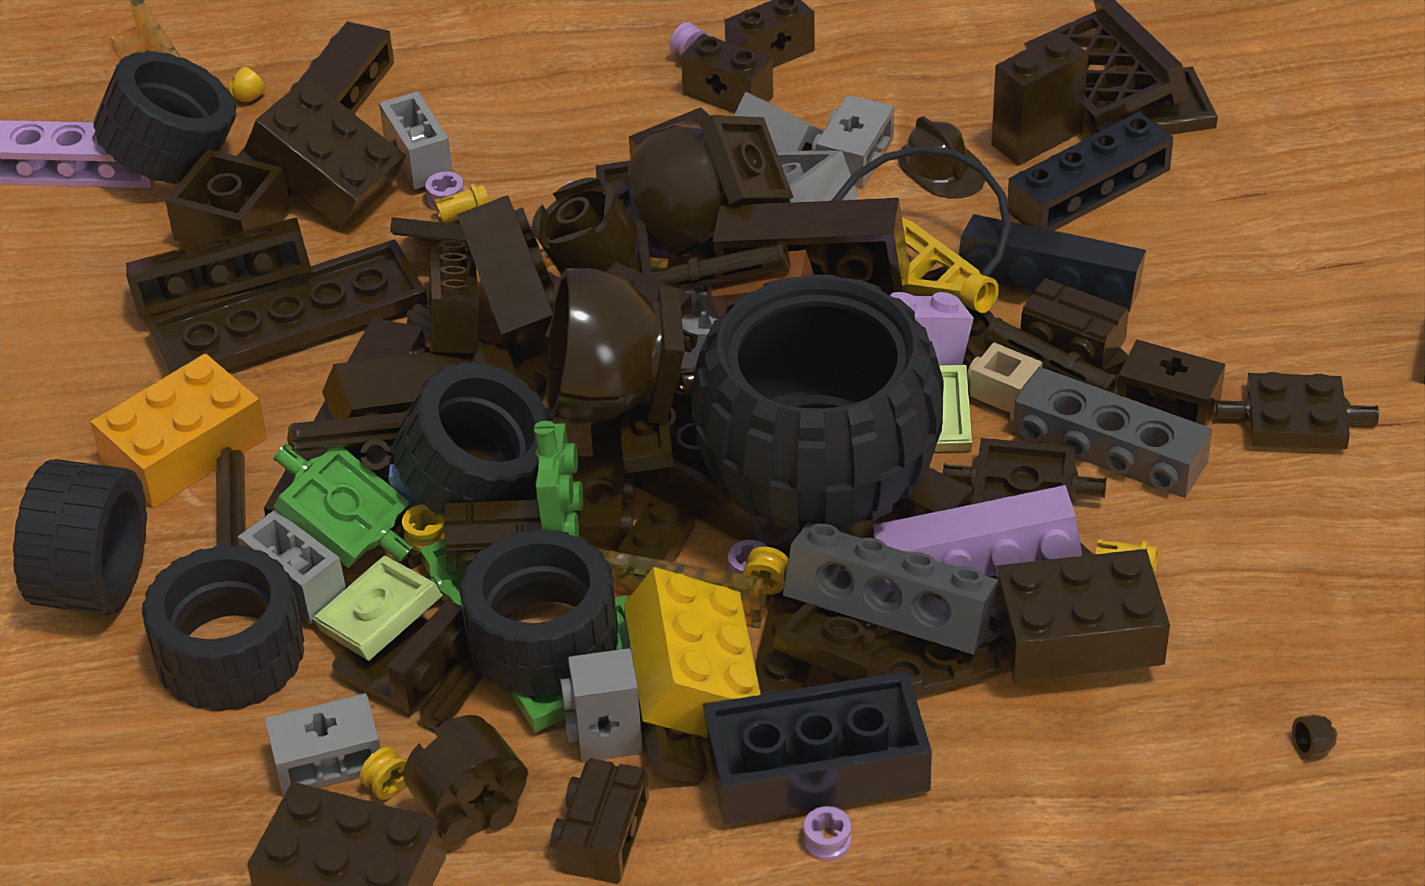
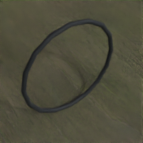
[831,146,1011,277]

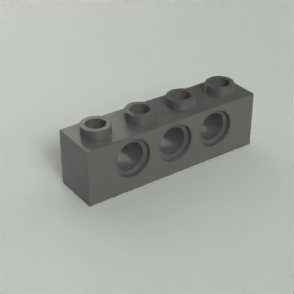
[1013,367,1212,498]
[783,522,998,655]

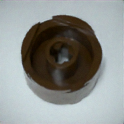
[532,178,638,275]
[403,715,529,842]

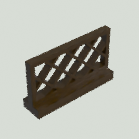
[1024,0,1189,127]

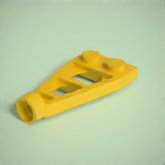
[902,218,999,313]

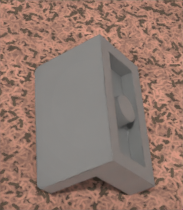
[734,92,824,151]

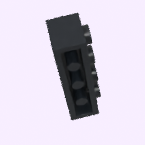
[1007,112,1174,231]
[959,214,1146,312]

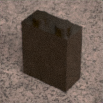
[991,33,1088,166]

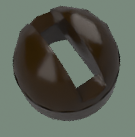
[1292,715,1337,758]

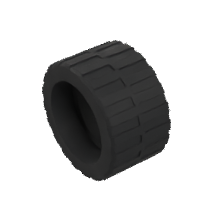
[93,51,237,184]
[393,362,552,516]
[13,459,147,615]
[460,529,619,696]
[142,545,305,710]

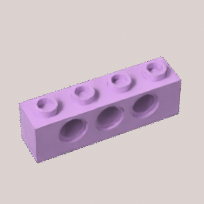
[0,120,154,188]

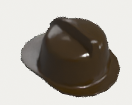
[899,116,986,199]

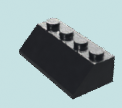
[703,671,932,825]

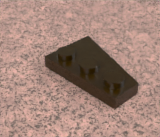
[773,570,878,680]

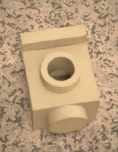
[967,343,1043,421]

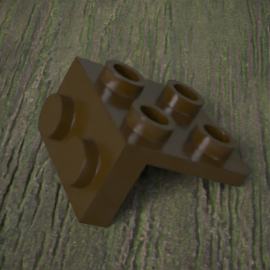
[332,600,468,713]

